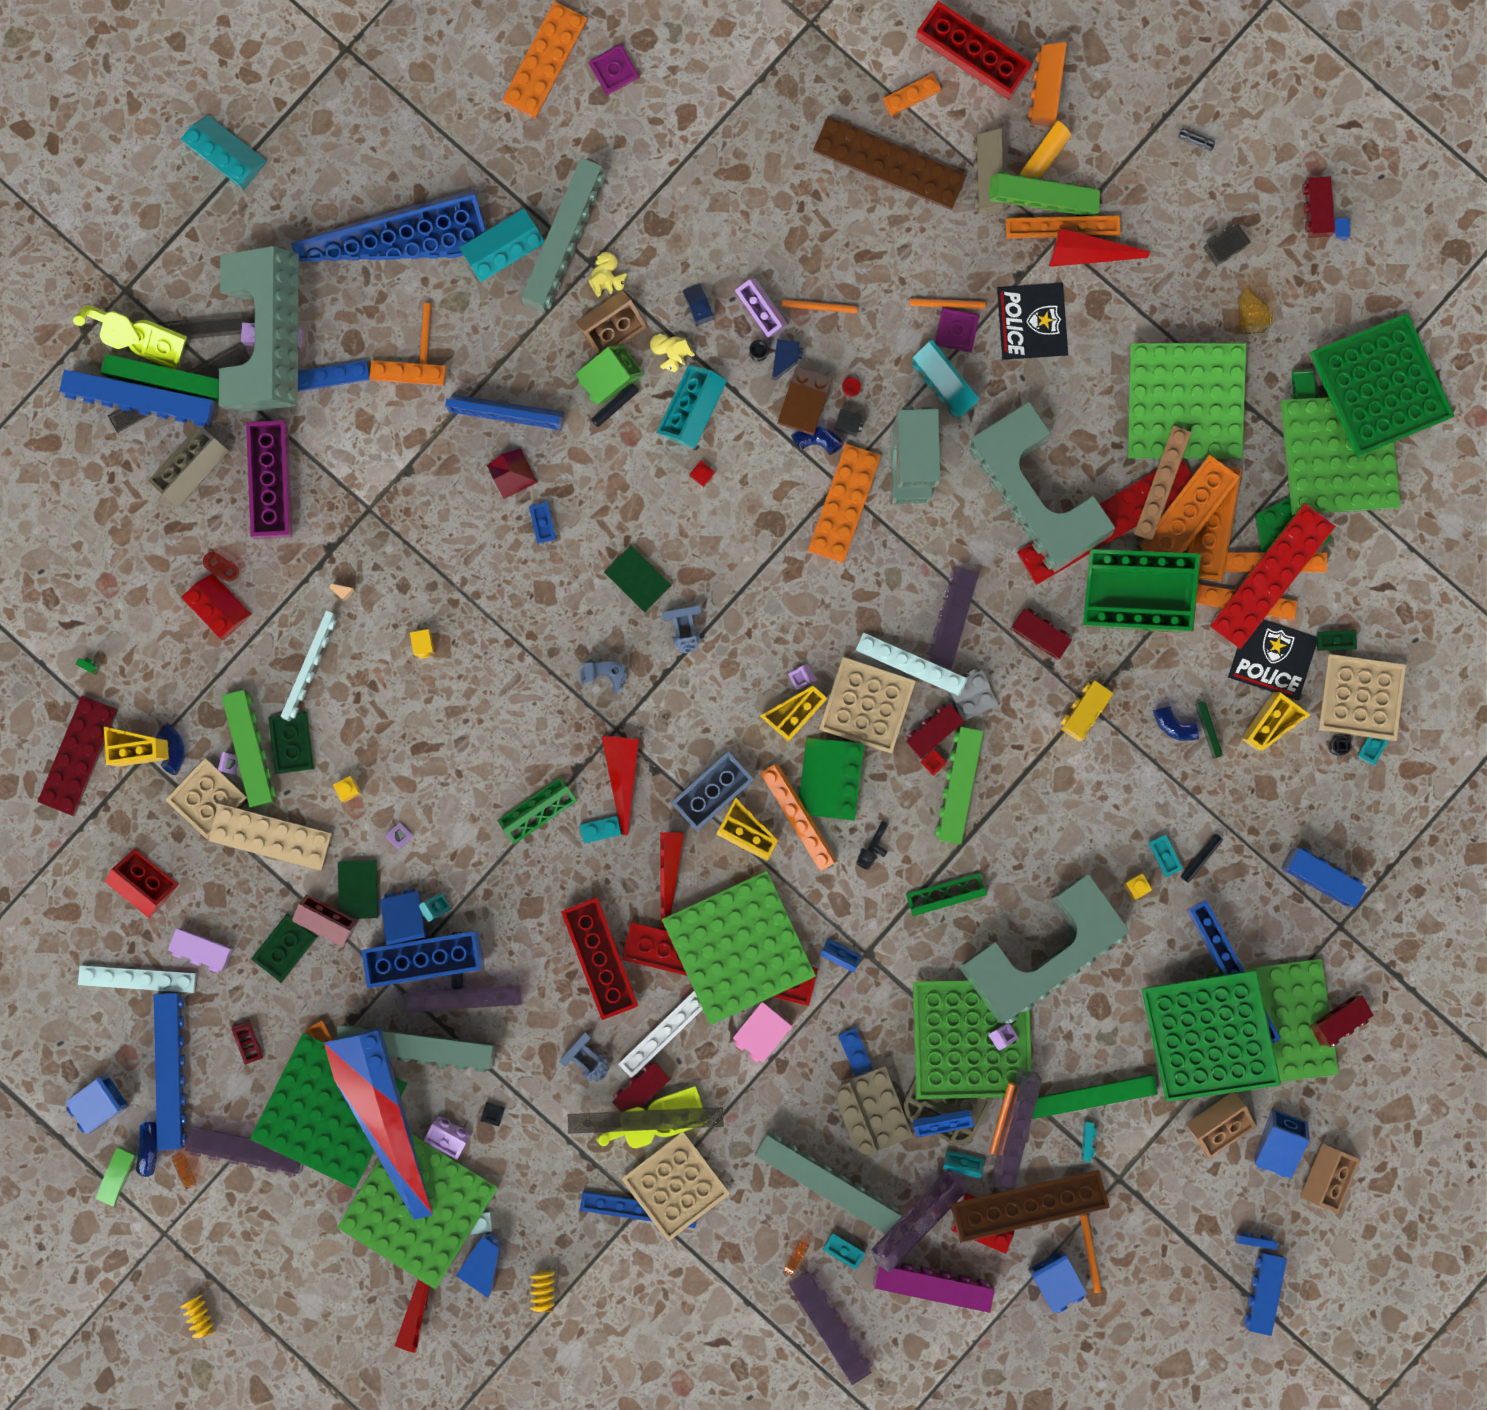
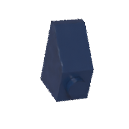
[682,284,714,326]
[772,339,803,380]

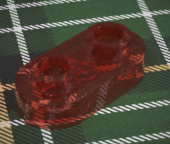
[203,552,239,582]

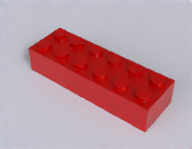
[916,1,1033,100]
[561,897,639,1020]

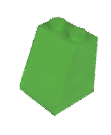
[575,344,644,405]

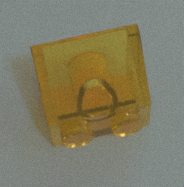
[1238,288,1273,334]

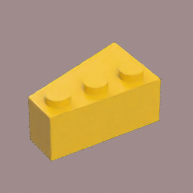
[1060,680,1114,742]
[760,686,827,742]
[1241,692,1310,751]
[104,727,169,767]
[716,797,778,861]

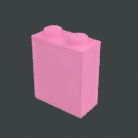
[733,1002,792,1063]

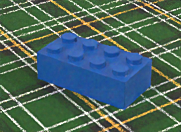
[1281,847,1367,908]

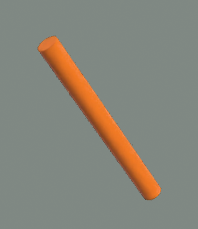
[909,298,986,309]
[781,299,858,313]
[419,303,431,364]
[989,1082,1016,1155]
[1080,1214,1102,1293]

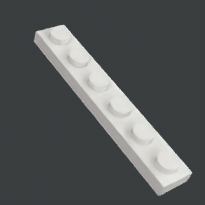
[619,991,703,1078]

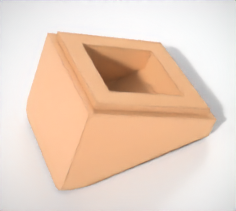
[329,584,354,601]

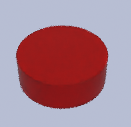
[842,377,861,397]

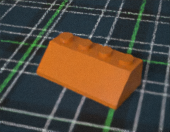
[1028,42,1067,127]

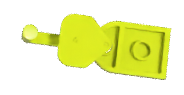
[73,305,187,370]
[596,1086,708,1148]

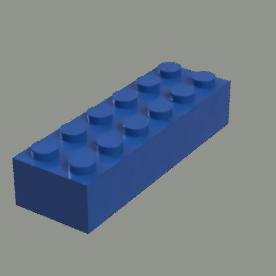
[361,931,485,988]

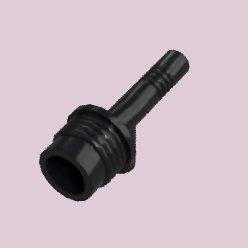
[856,821,888,870]

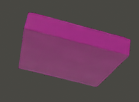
[588,44,640,96]
[935,307,979,353]

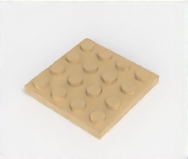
[1318,654,1406,741]
[819,657,916,754]
[621,1132,730,1242]

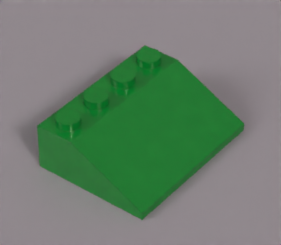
[799,738,864,821]

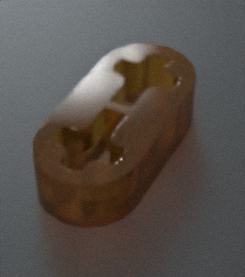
[172,1152,196,1189]
[782,1241,809,1277]

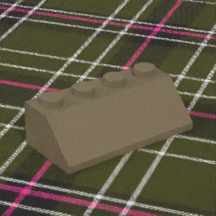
[973,129,1004,214]
[148,426,229,508]

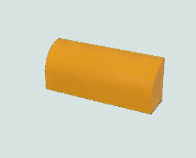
[1020,120,1071,179]

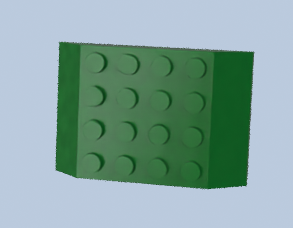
[1083,549,1201,633]

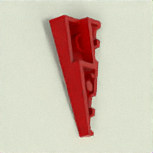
[1049,228,1150,267]
[602,736,639,836]
[660,832,684,929]
[394,1279,430,1353]

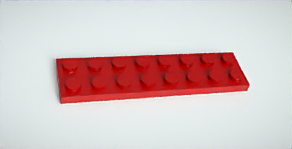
[1209,503,1336,649]

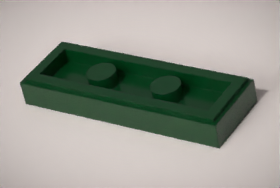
[1195,701,1223,759]

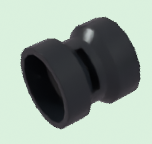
[749,340,768,362]
[1329,736,1352,756]

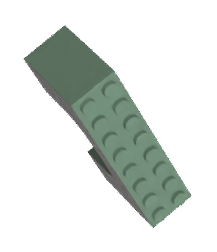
[219,246,299,412]
[969,402,1115,573]
[890,406,940,504]
[958,874,1129,1024]

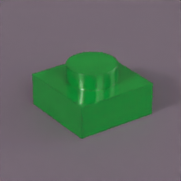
[75,657,100,675]

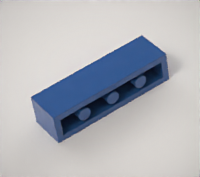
[1244,1252,1287,1336]

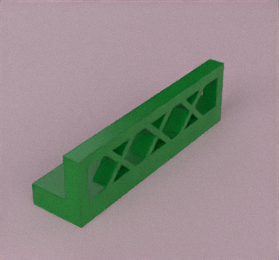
[497,776,577,845]
[906,873,987,916]

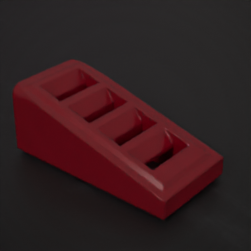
[231,1020,263,1065]

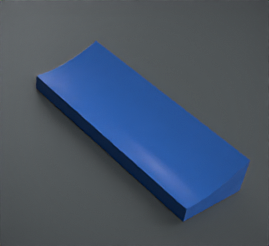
[445,394,564,430]

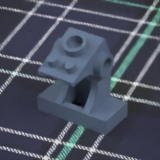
[662,605,701,653]
[579,661,627,695]
[559,1032,610,1082]

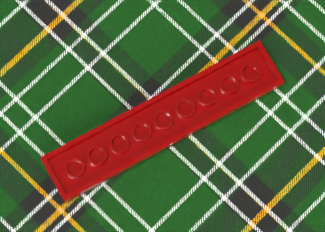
[1017,458,1193,585]
[622,922,818,1006]

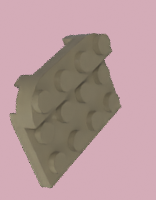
[836,1065,913,1154]
[903,1081,993,1145]

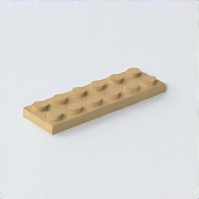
[209,803,332,871]

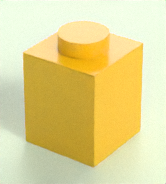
[410,629,435,659]
[333,776,362,803]
[1123,873,1152,900]

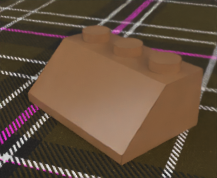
[576,290,647,355]
[1186,1092,1257,1159]
[1300,1143,1360,1213]

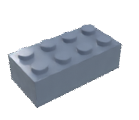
[671,751,754,832]

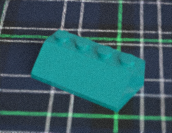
[181,115,267,191]
[459,208,545,282]
[911,340,980,420]
[656,364,727,449]

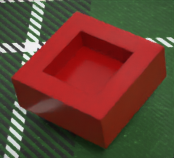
[689,461,716,488]
[920,749,947,776]

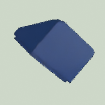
[1335,218,1350,241]

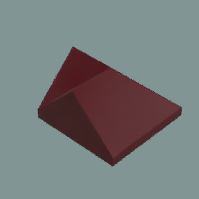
[487,448,538,499]

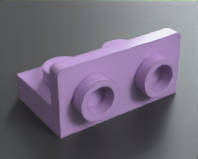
[424,1116,471,1161]

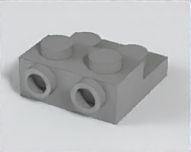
[949,668,998,721]

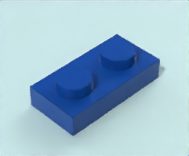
[529,502,556,544]
[820,938,862,973]
[1235,1231,1278,1250]

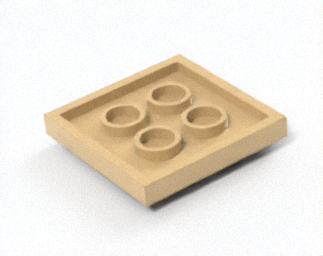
[166,758,247,840]

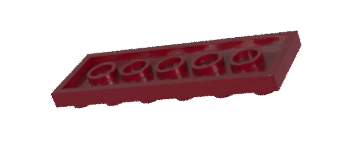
[37,695,118,816]

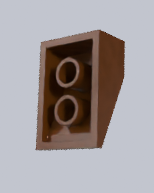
[777,366,833,435]

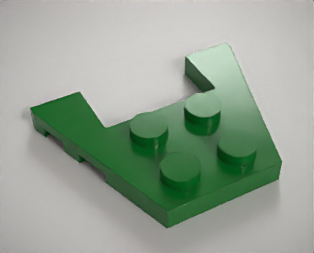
[1255,498,1332,553]

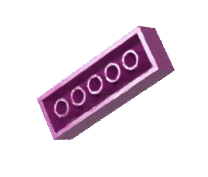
[246,420,293,539]
[873,1258,995,1313]

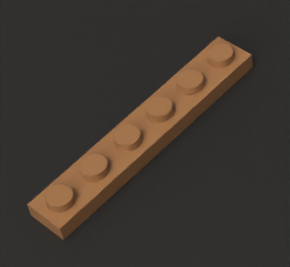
[1134,426,1191,541]

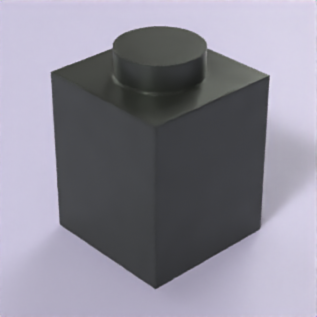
[834,409,864,437]

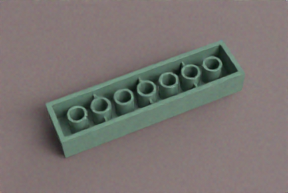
[522,158,605,313]
[336,1024,496,1072]
[755,1132,902,1237]

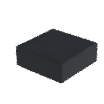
[480,1102,505,1127]

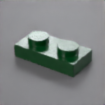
[1316,630,1357,651]

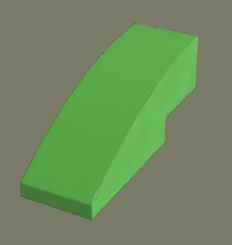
[96,1146,138,1207]

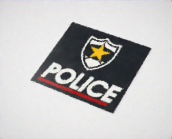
[997,283,1068,360]
[1228,619,1317,701]

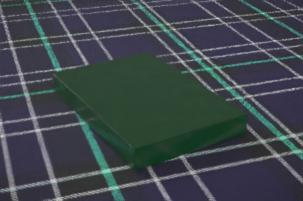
[604,546,671,613]
[268,712,314,774]
[338,860,378,919]
[251,913,318,983]

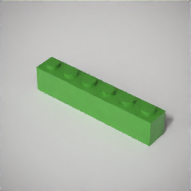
[989,172,1100,216]
[221,690,277,808]
[935,727,983,845]

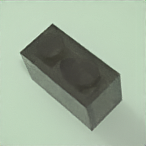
[1204,224,1251,267]

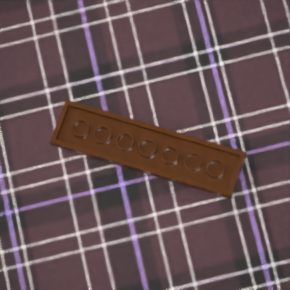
[813,116,967,210]
[950,1170,1110,1243]

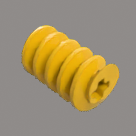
[530,1270,555,1312]
[180,1294,217,1338]

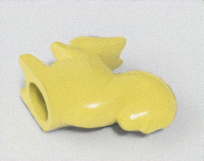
[588,252,627,297]
[650,333,695,372]

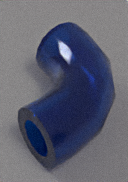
[791,426,844,455]
[1153,706,1199,741]
[155,722,185,775]
[136,1122,158,1177]

